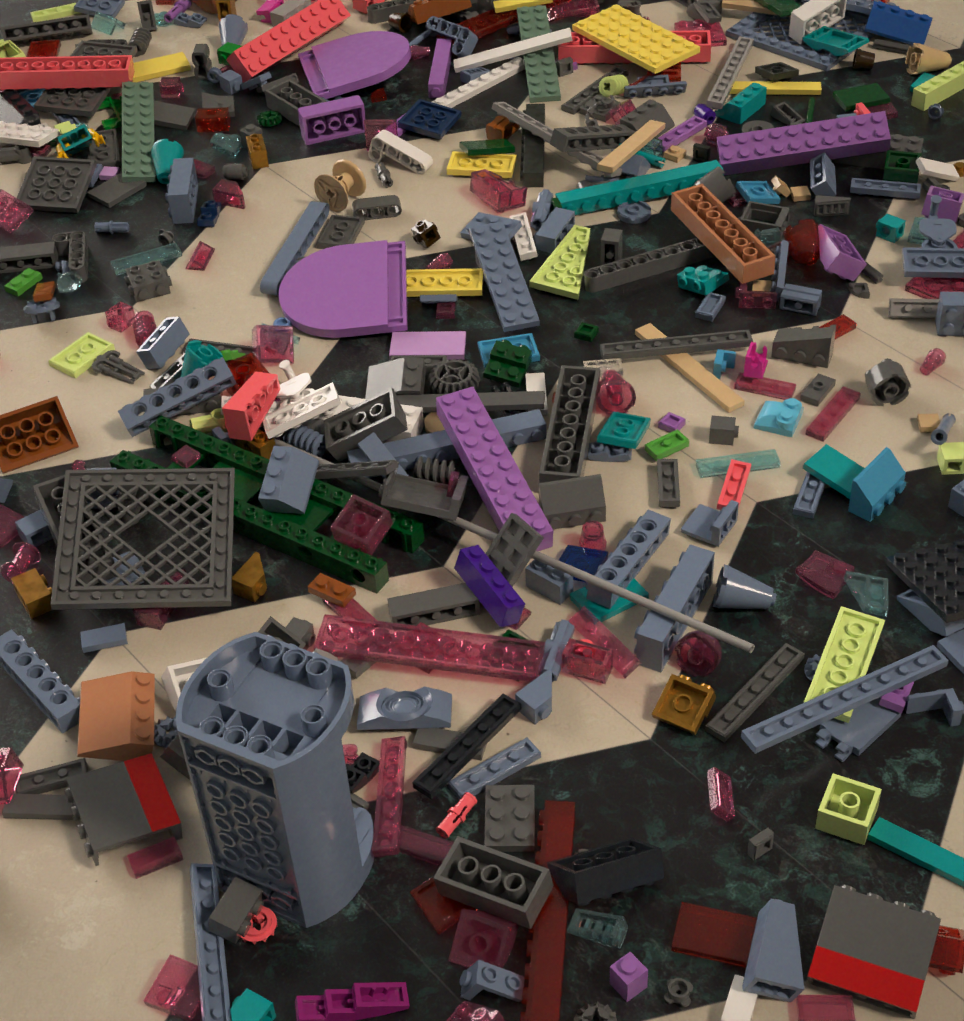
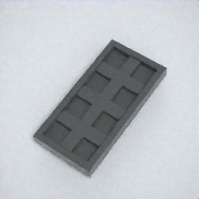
[486,513,544,587]

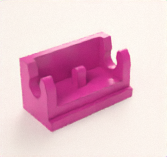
[256,0,284,24]
[743,342,768,379]

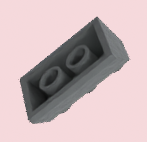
[620,99,675,146]
[539,474,606,529]

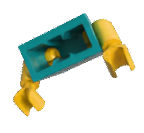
[56,124,106,158]

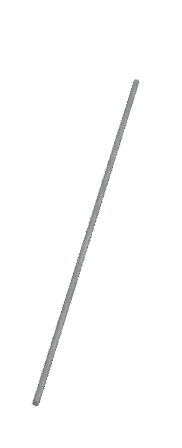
[273,437,754,653]

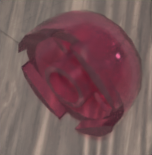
[675,630,722,677]

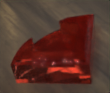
[371,88,387,103]

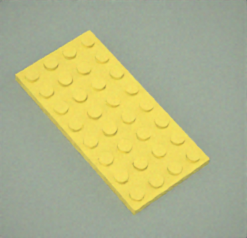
[572,5,700,74]

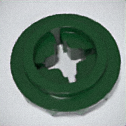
[257,110,282,127]

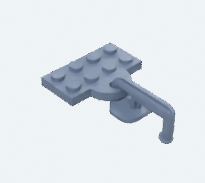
[902,195,964,278]

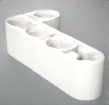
[369,130,433,174]

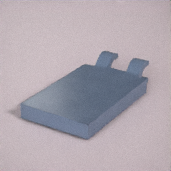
[815,697,902,762]

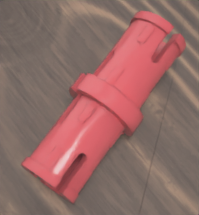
[436,792,477,839]

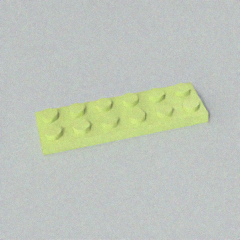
[804,606,885,723]

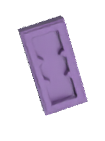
[879,682,914,713]

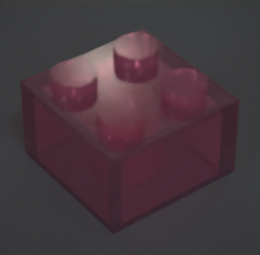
[330,494,393,555]

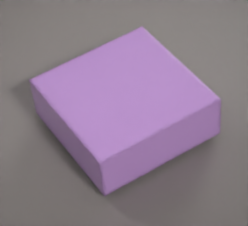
[99,166,120,181]

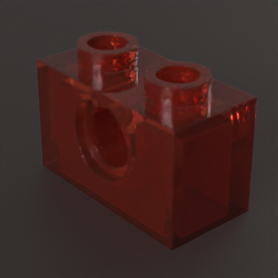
[195,107,231,132]

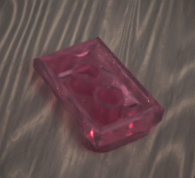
[547,0,600,22]

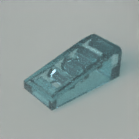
[567,908,628,949]

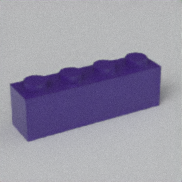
[454,545,525,628]

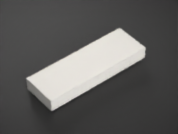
[915,157,960,181]
[525,373,548,415]

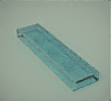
[110,242,182,275]
[696,449,781,478]

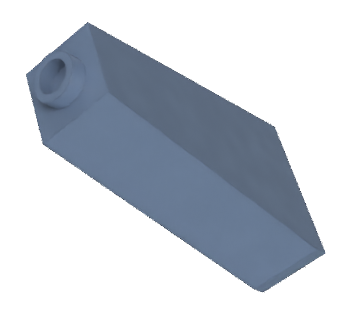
[742,899,805,1002]

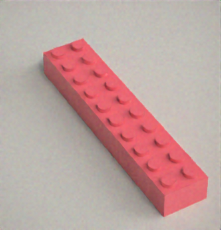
[226,0,351,83]
[558,30,711,64]
[0,55,135,91]

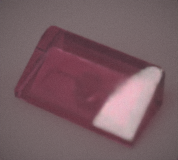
[185,241,215,271]

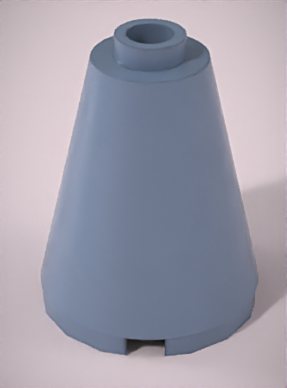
[219,14,248,46]
[713,564,777,610]

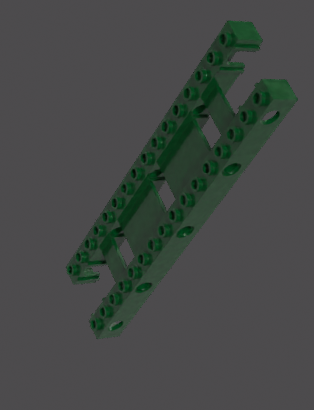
[110,415,424,594]

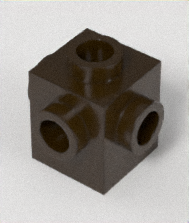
[411,219,441,248]

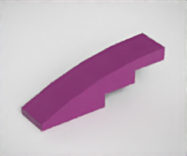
[295,982,410,1021]

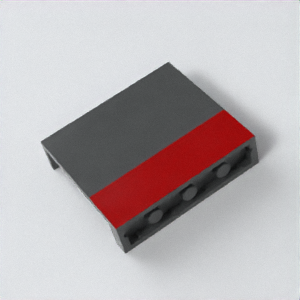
[64,753,183,866]
[807,885,941,1019]

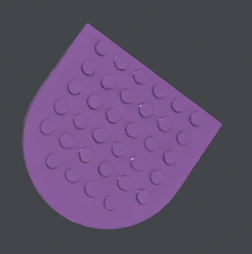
[298,31,411,99]
[279,240,408,338]

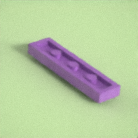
[652,116,707,152]

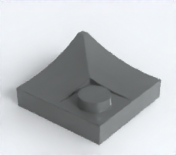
[201,92,235,120]

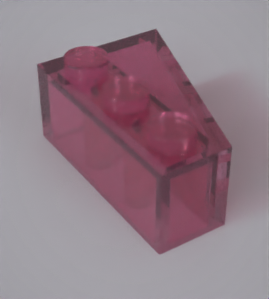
[470,169,527,213]

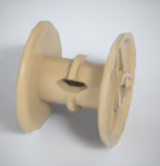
[314,159,366,212]

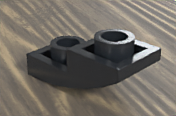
[346,752,382,794]

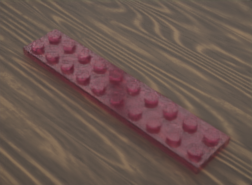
[314,614,546,682]

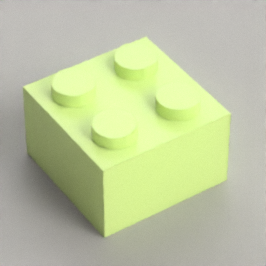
[815,773,882,845]

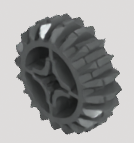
[428,359,480,394]

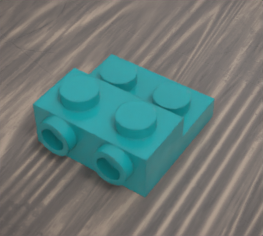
[677,265,729,296]

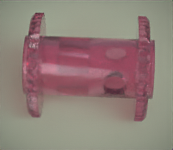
[0,542,41,583]

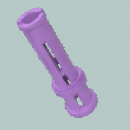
[164,0,192,23]

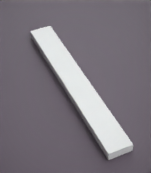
[453,27,573,73]

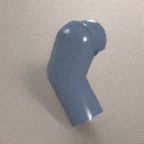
[55,260,71,279]

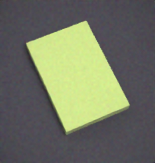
[48,332,115,378]

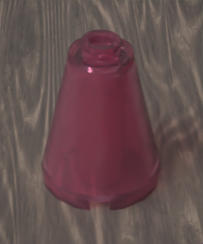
[597,369,636,416]

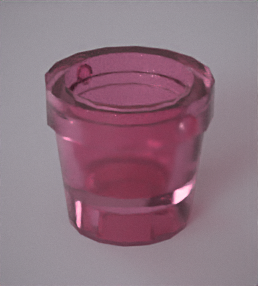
[579,521,607,556]

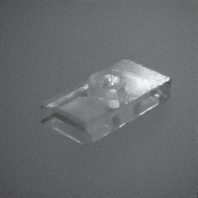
[583,358,623,377]

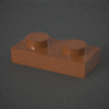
[307,573,356,608]

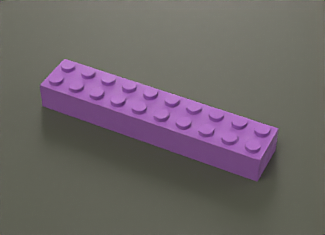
[717,111,891,175]
[436,387,553,551]

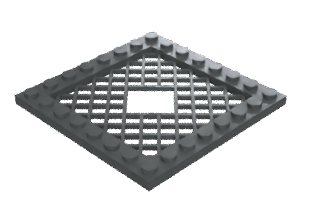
[51,468,235,610]

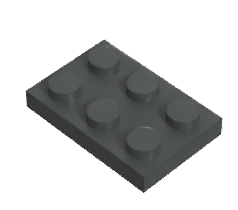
[484,785,535,852]

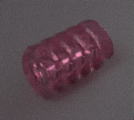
[132,311,156,347]

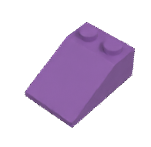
[818,224,867,281]

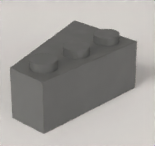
[771,324,837,368]

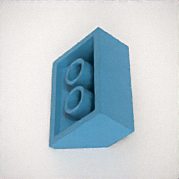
[848,447,906,522]

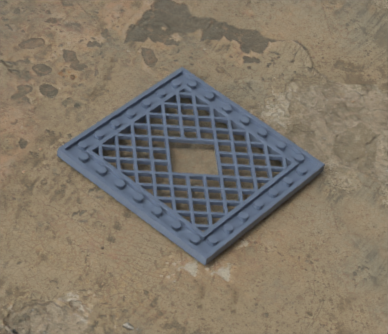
[726,0,876,71]

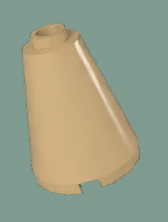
[905,43,952,75]

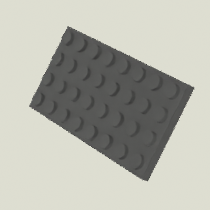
[34,40,138,117]

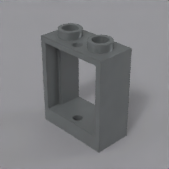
[738,201,790,241]

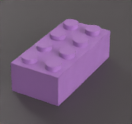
[298,95,367,145]

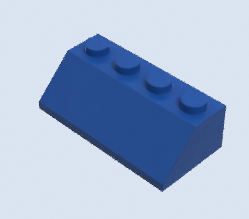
[864,1,933,45]

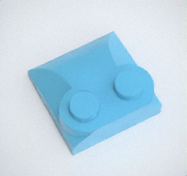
[754,398,804,437]

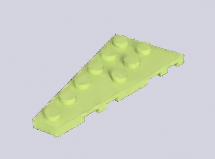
[529,225,590,300]

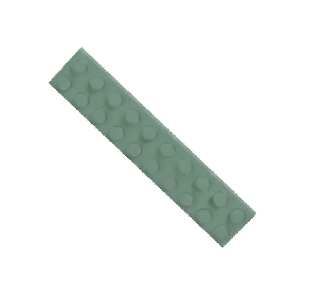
[517,5,561,103]
[122,81,156,182]

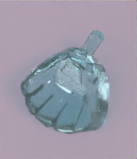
[57,272,83,293]

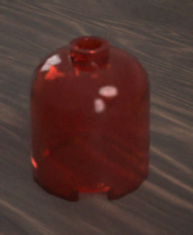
[783,219,820,265]

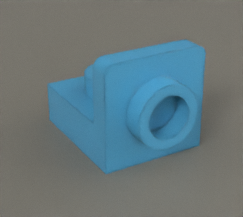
[713,349,736,379]

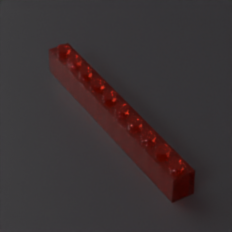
[520,800,575,1021]

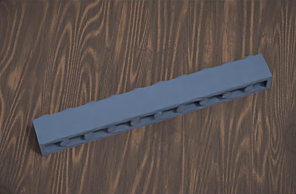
[347,409,547,482]

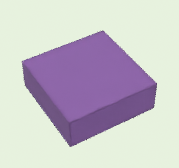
[658,412,686,433]

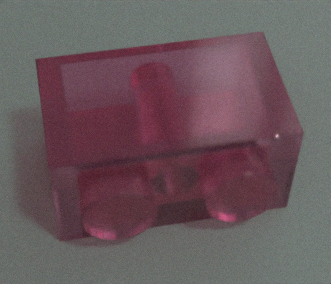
[562,638,613,684]

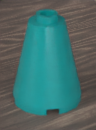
[151,139,184,184]
[181,340,223,377]

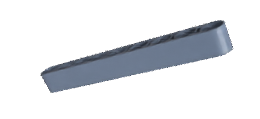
[260,201,329,296]

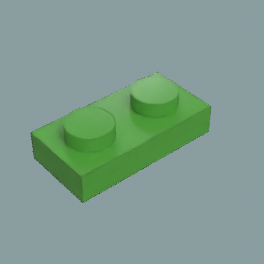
[4,268,43,297]
[220,349,247,364]
[645,429,689,461]

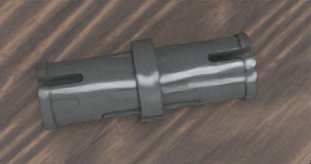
[375,162,393,188]

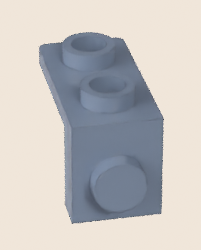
[905,688,964,726]
[459,959,525,1002]

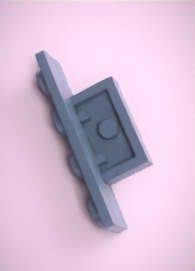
[624,74,687,98]

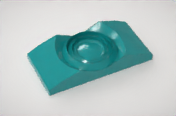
[803,26,869,56]

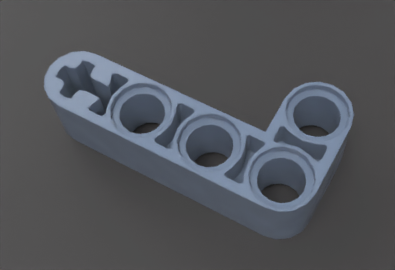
[426,16,478,58]

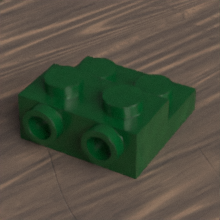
[483,340,532,388]

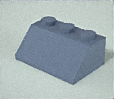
[258,446,319,514]

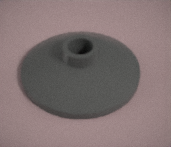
[742,120,774,133]

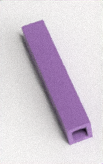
[428,39,453,98]

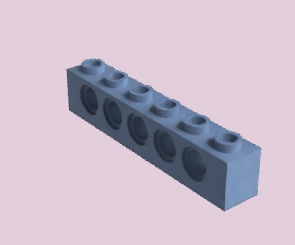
[118,357,237,437]
[586,509,671,609]
[0,629,80,734]

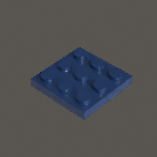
[398,99,461,140]

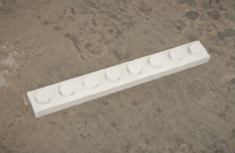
[432,57,525,108]

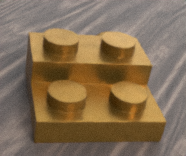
[652,674,716,735]

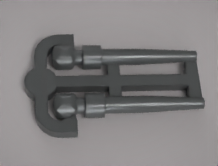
[92,350,145,384]

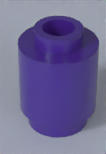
[694,104,716,125]

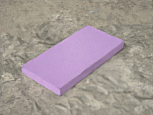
[389,331,466,360]

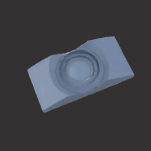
[357,686,452,730]

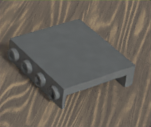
[378,461,469,521]

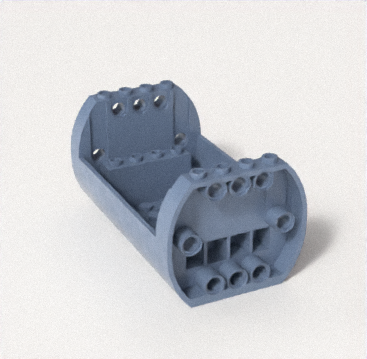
[176,632,376,928]

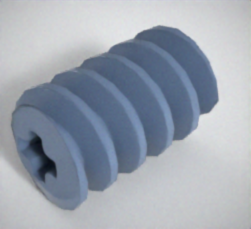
[283,424,326,458]

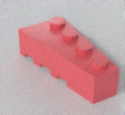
[222,372,280,441]

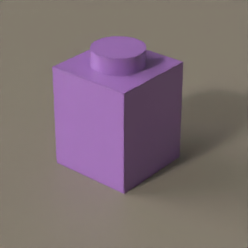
[609,952,648,1002]

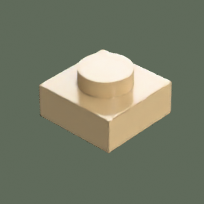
[664,145,686,163]
[771,176,791,197]

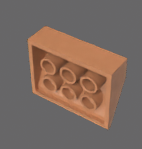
[77,671,155,761]

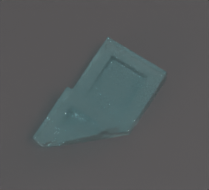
[754,227,781,247]

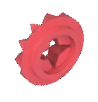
[241,906,278,945]

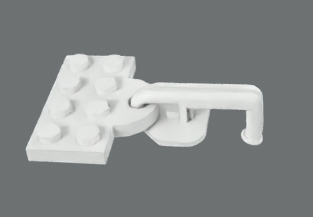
[263,360,341,439]

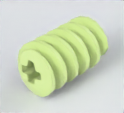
[599,74,629,97]

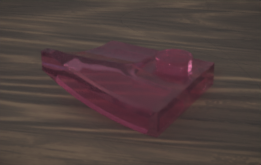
[795,550,855,599]
[143,954,201,1021]

